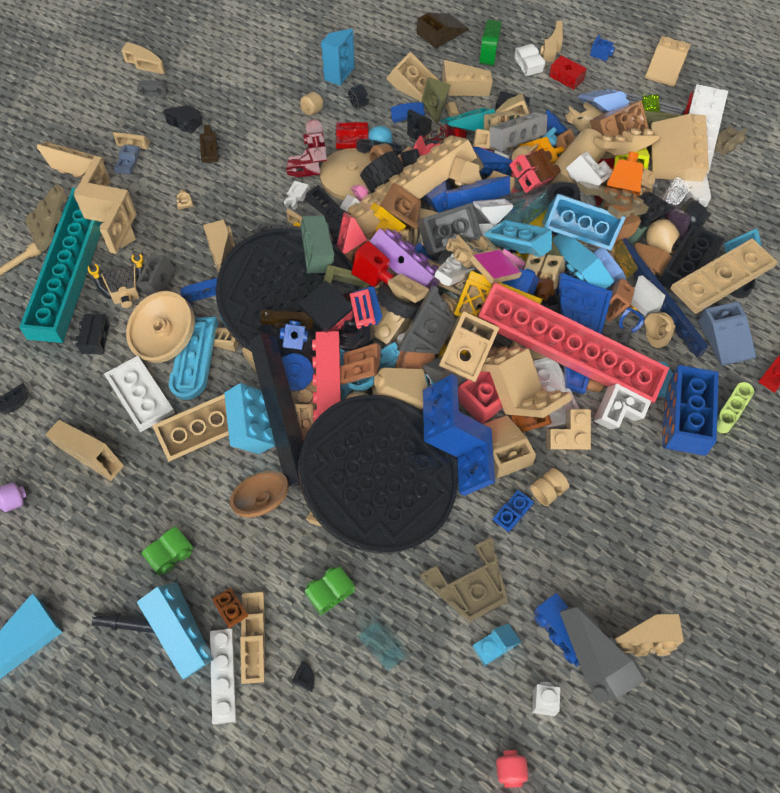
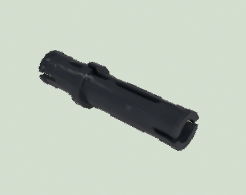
[92,611,155,633]

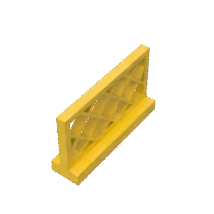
[453,271,542,317]

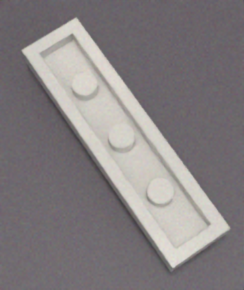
[210,629,237,725]

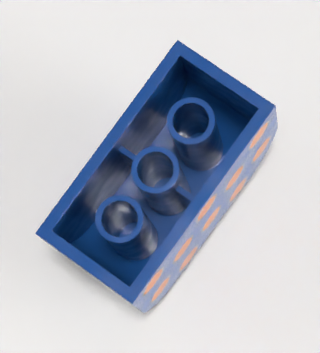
[662,365,719,456]

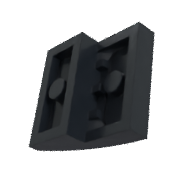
[298,280,353,333]

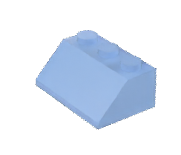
[577,89,630,113]

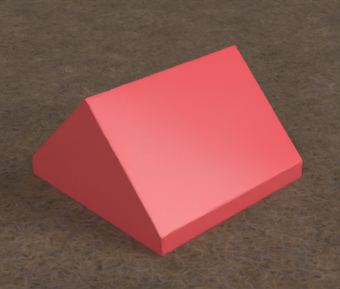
[336,212,367,254]

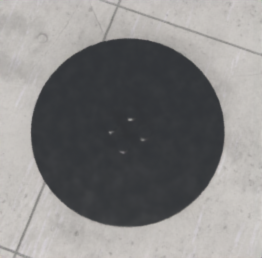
[216,228,362,362]
[298,395,458,554]

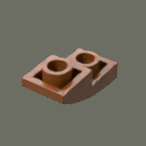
[212,587,248,628]

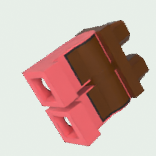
[509,148,561,193]

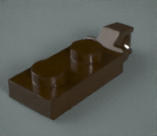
[200,125,218,163]
[260,310,313,329]

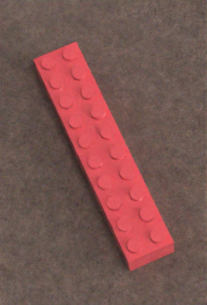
[477,283,669,404]

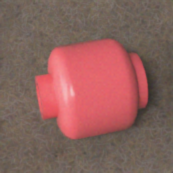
[496,750,528,788]

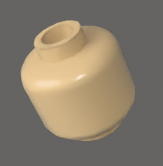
[300,92,323,116]

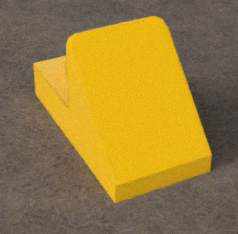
[370,203,406,231]

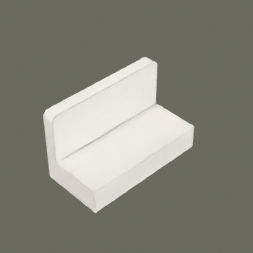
[631,275,665,317]

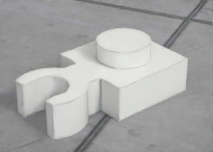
[284,181,310,210]

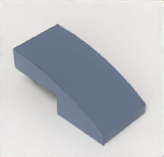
[114,144,140,175]

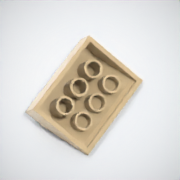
[651,114,709,182]

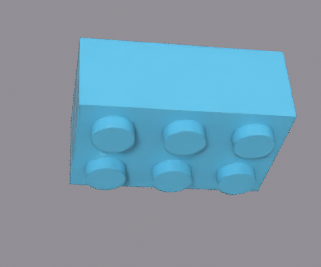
[224,383,276,454]

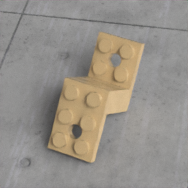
[74,156,137,254]
[439,286,499,382]
[480,346,572,418]

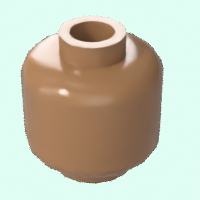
[369,143,393,162]

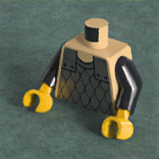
[88,254,144,308]

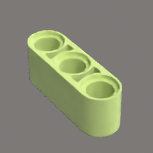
[717,382,754,433]

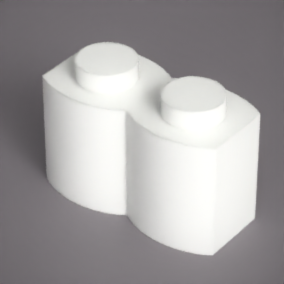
[514,44,545,76]

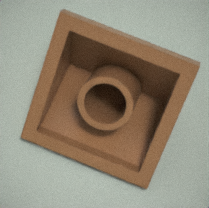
[380,183,421,229]

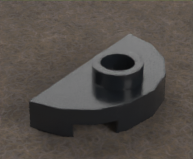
[0,383,28,413]

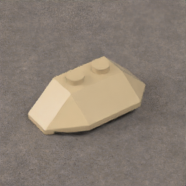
[37,142,105,177]

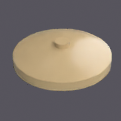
[320,148,372,200]
[126,291,195,363]

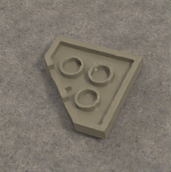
[25,184,67,252]

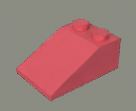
[458,372,503,424]

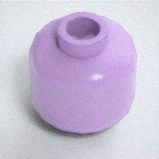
[0,482,27,512]

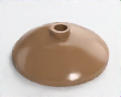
[230,471,289,518]

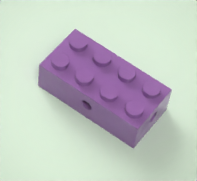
[369,228,440,290]

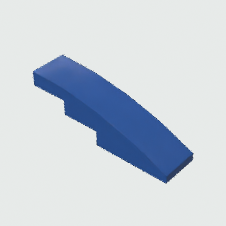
[446,176,510,210]

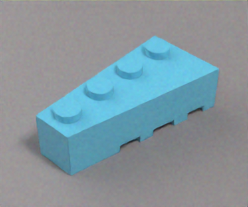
[552,233,615,289]
[137,582,213,679]

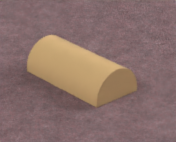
[550,129,607,185]
[152,394,229,462]

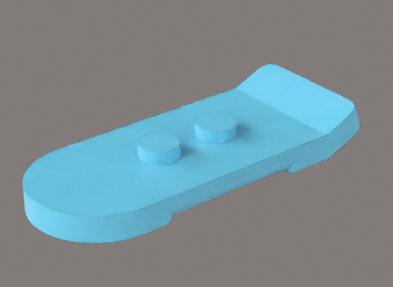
[169,317,219,400]

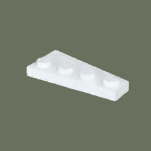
[434,253,480,286]

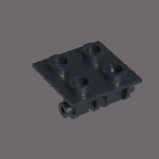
[638,191,675,227]
[324,202,351,245]

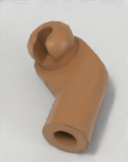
[586,379,607,392]

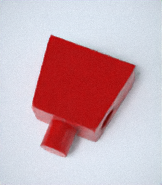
[351,241,395,287]

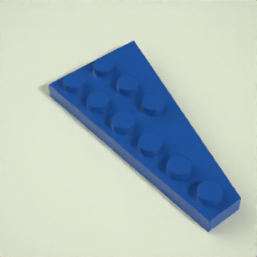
[559,273,612,395]

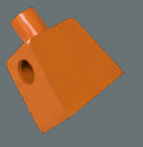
[607,152,643,196]

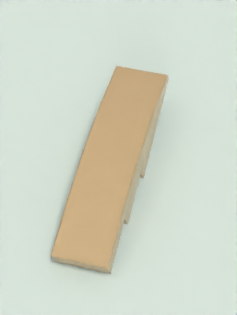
[240,592,265,684]

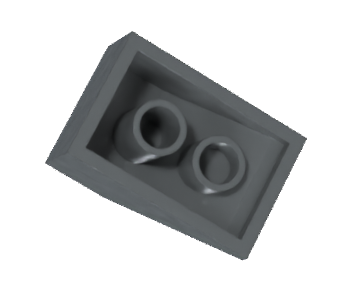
[417,203,482,256]

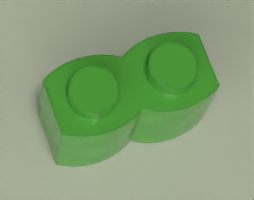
[141,526,194,576]
[305,566,355,616]

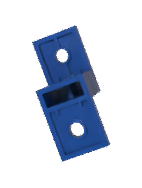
[423,374,495,496]

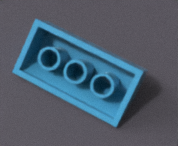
[542,193,626,250]

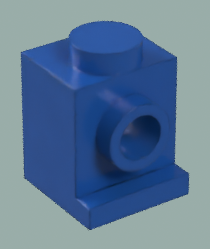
[590,35,615,61]

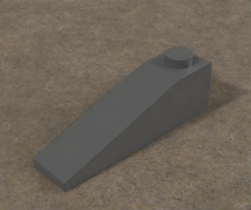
[560,605,646,702]

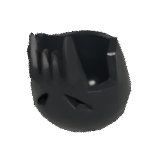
[675,197,711,232]
[339,320,375,351]

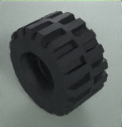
[360,151,405,193]

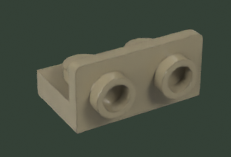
[714,126,748,156]

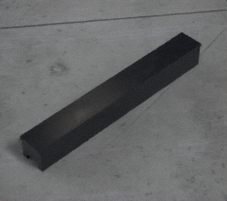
[249,333,304,487]

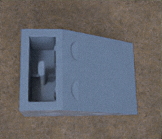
[698,301,756,366]

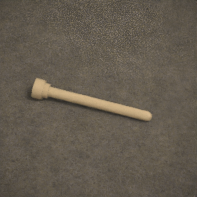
[0,242,42,276]

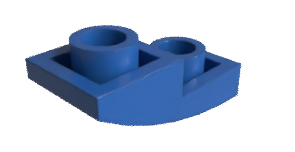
[391,103,425,123]
[492,490,534,533]

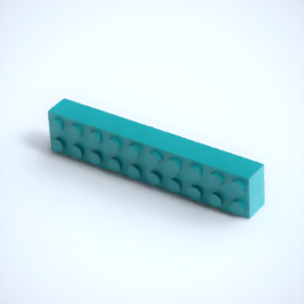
[19,187,103,343]

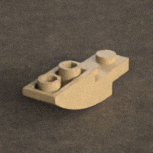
[593,128,659,155]

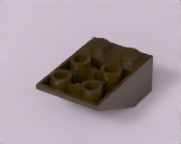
[417,12,468,48]

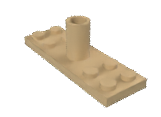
[670,238,778,314]

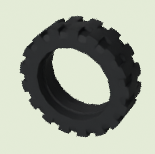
[377,283,425,320]

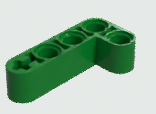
[479,19,502,66]

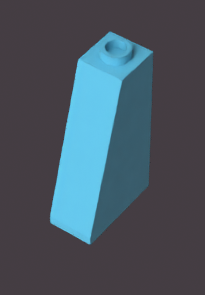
[0,594,62,679]

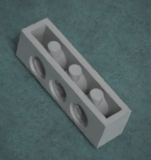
[490,112,547,151]

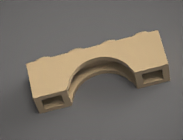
[449,157,515,193]

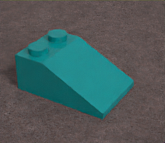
[440,107,495,131]

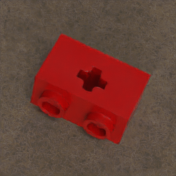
[549,55,587,90]

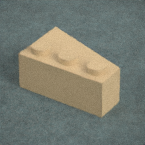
[441,60,492,96]

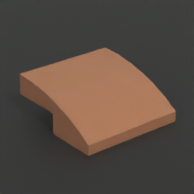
[340,343,381,385]

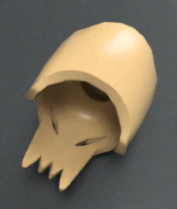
[566,102,604,132]
[646,219,680,255]

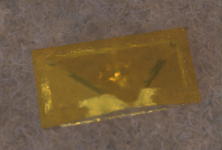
[610,239,638,279]

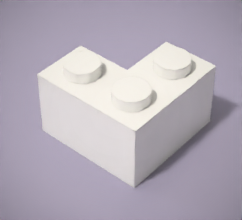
[566,151,613,186]
[593,384,651,430]

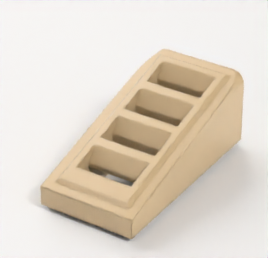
[213,327,239,352]

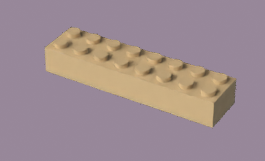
[347,136,477,235]

